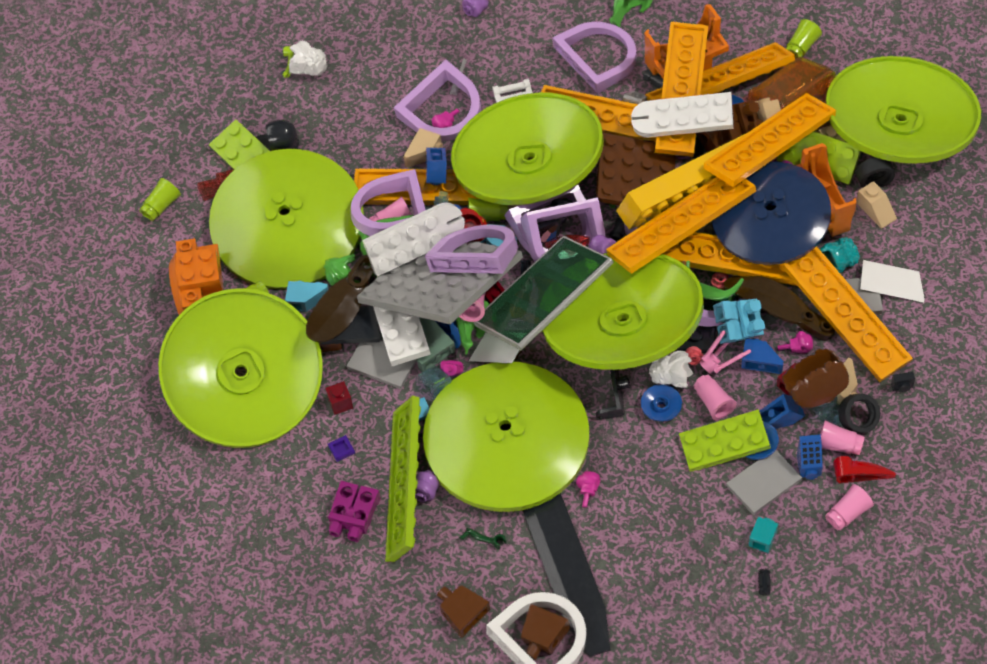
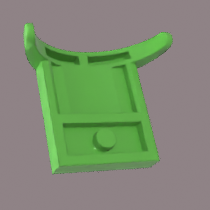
[686,261,744,302]

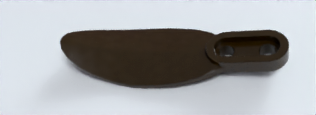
[306,255,375,342]
[724,276,835,341]

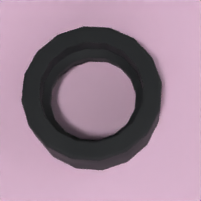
[856,157,896,188]
[838,394,881,433]

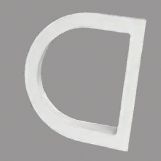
[486,592,586,664]

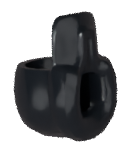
[256,119,299,151]

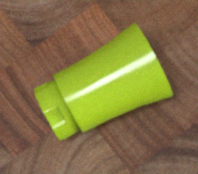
[786,19,822,61]
[139,178,181,221]
[468,197,508,222]

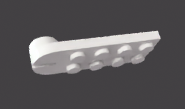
[631,92,734,137]
[362,203,465,277]
[373,306,431,366]

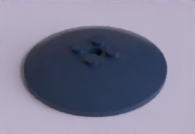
[712,162,831,265]

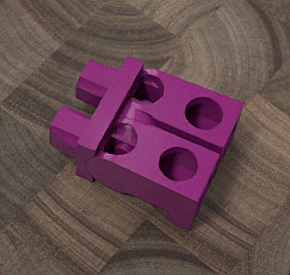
[328,481,381,542]

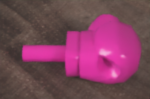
[432,109,459,128]
[777,331,813,354]
[440,360,464,377]
[576,471,600,508]

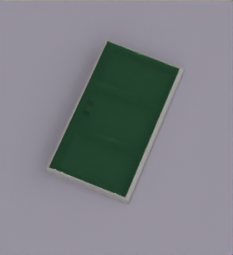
[473,236,614,351]

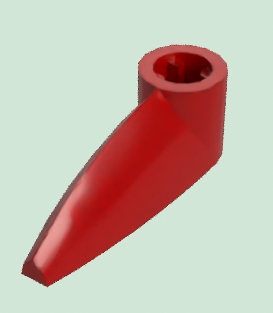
[833,456,896,484]

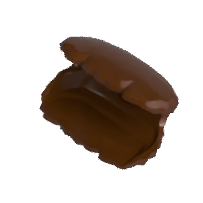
[782,348,849,409]

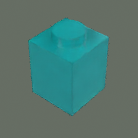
[749,516,778,554]

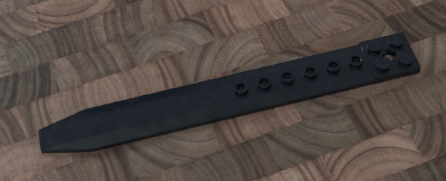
[500,424,610,657]

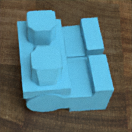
[713,299,765,344]

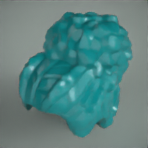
[819,237,860,273]

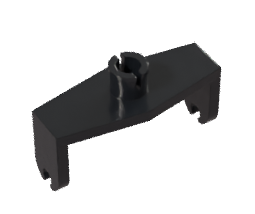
[591,368,630,420]

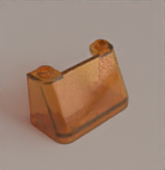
[747,57,836,110]

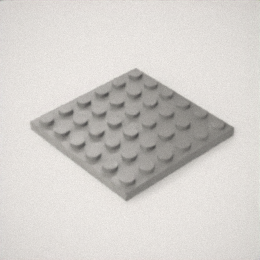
[357,241,523,324]

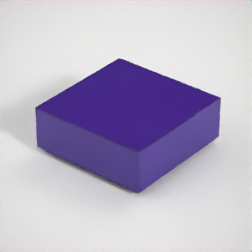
[328,435,355,462]

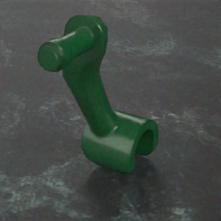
[459,528,507,549]

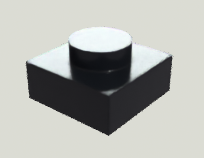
[891,371,915,392]

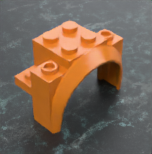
[644,4,729,79]
[796,143,856,237]
[169,238,224,315]

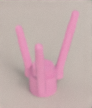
[699,330,751,374]

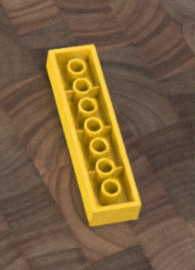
[616,133,747,230]

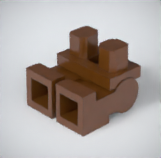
[718,100,763,145]

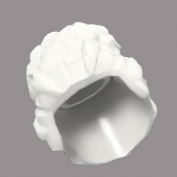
[289,41,327,76]
[649,351,693,388]

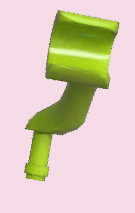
[283,46,294,78]

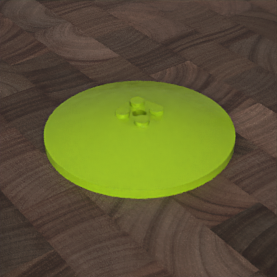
[826,56,981,164]
[451,92,604,205]
[209,149,364,290]
[540,253,704,370]
[158,288,323,448]
[423,362,589,512]

